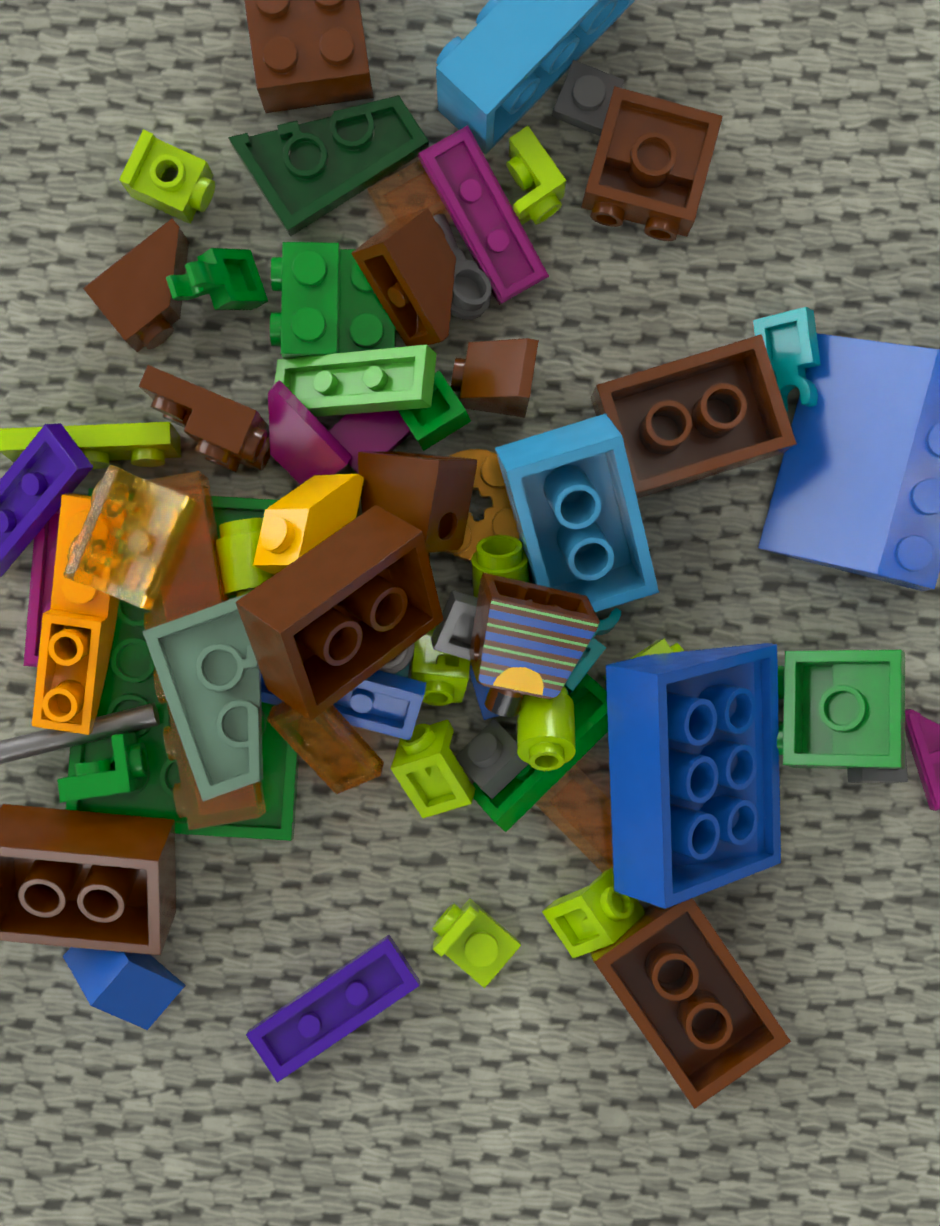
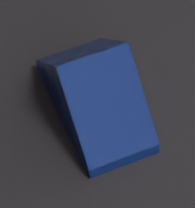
[63,947,186,1030]

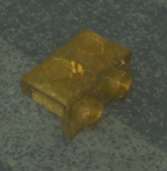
[63,465,196,611]

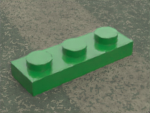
[472,674,608,832]

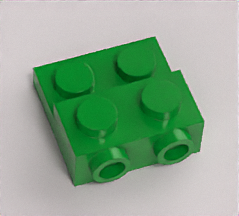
[270,242,396,359]
[777,650,905,769]

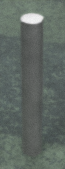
[0,703,160,764]

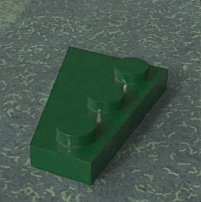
[228,95,429,237]

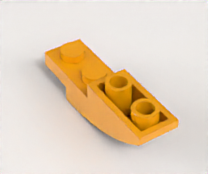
[32,493,126,735]

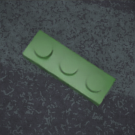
[274,345,437,417]

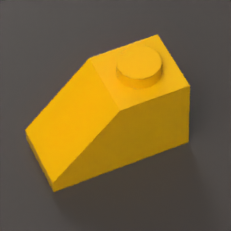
[253,473,364,575]

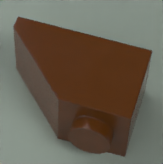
[351,208,456,346]
[83,218,189,352]
[451,338,539,418]

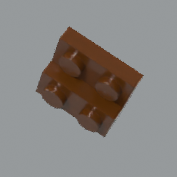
[581,86,723,241]
[139,365,271,473]

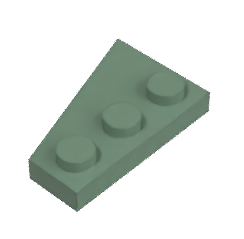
[142,593,263,802]

